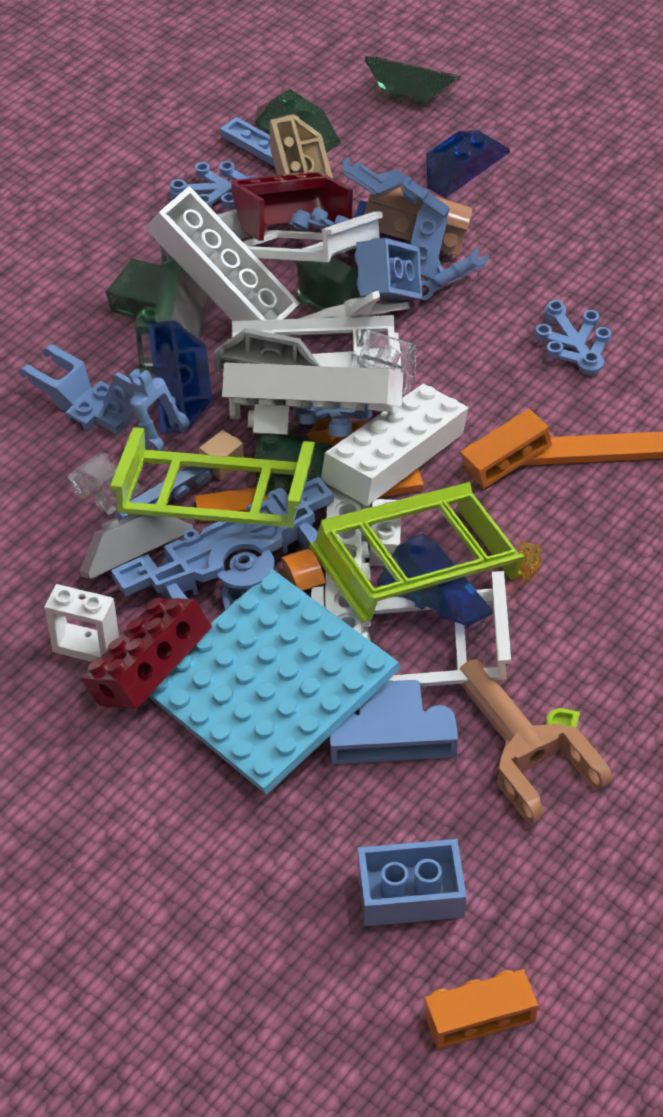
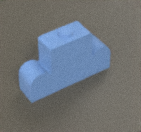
[329,680,458,764]

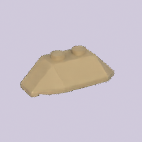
[270,114,333,178]

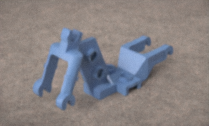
[342,157,489,301]
[19,344,190,451]

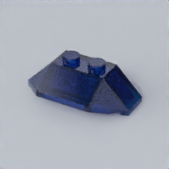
[426,130,510,198]
[148,320,212,433]

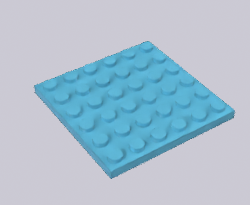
[148,569,401,795]

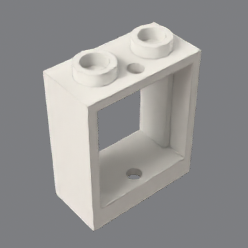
[45,584,119,662]

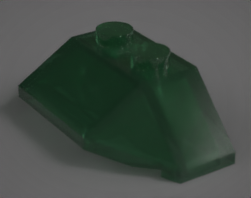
[365,56,461,103]
[255,89,340,153]

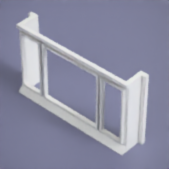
[217,209,383,262]
[228,315,404,419]
[311,571,511,687]

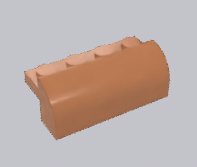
[364,188,472,256]

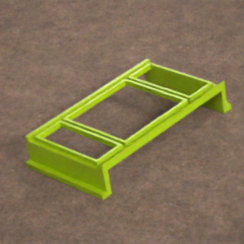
[110,427,315,528]
[309,482,524,623]

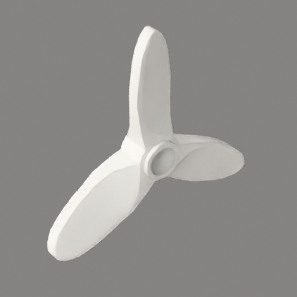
[300,291,410,319]

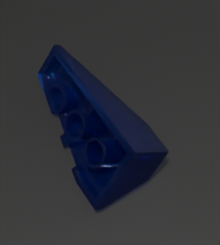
[377,533,493,627]

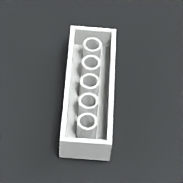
[145,186,300,321]
[222,363,403,412]
[321,384,468,506]

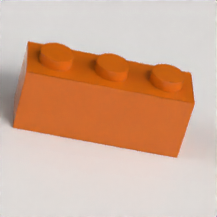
[460,409,552,489]
[424,969,538,1050]

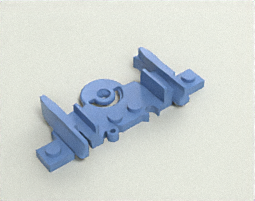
[111,477,334,599]

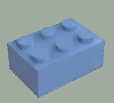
[355,238,423,302]
[357,839,466,927]

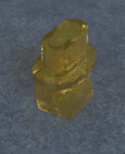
[518,540,542,580]

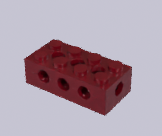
[80,598,212,709]

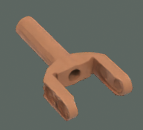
[460,659,612,824]

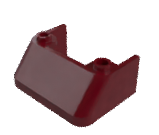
[231,172,353,241]

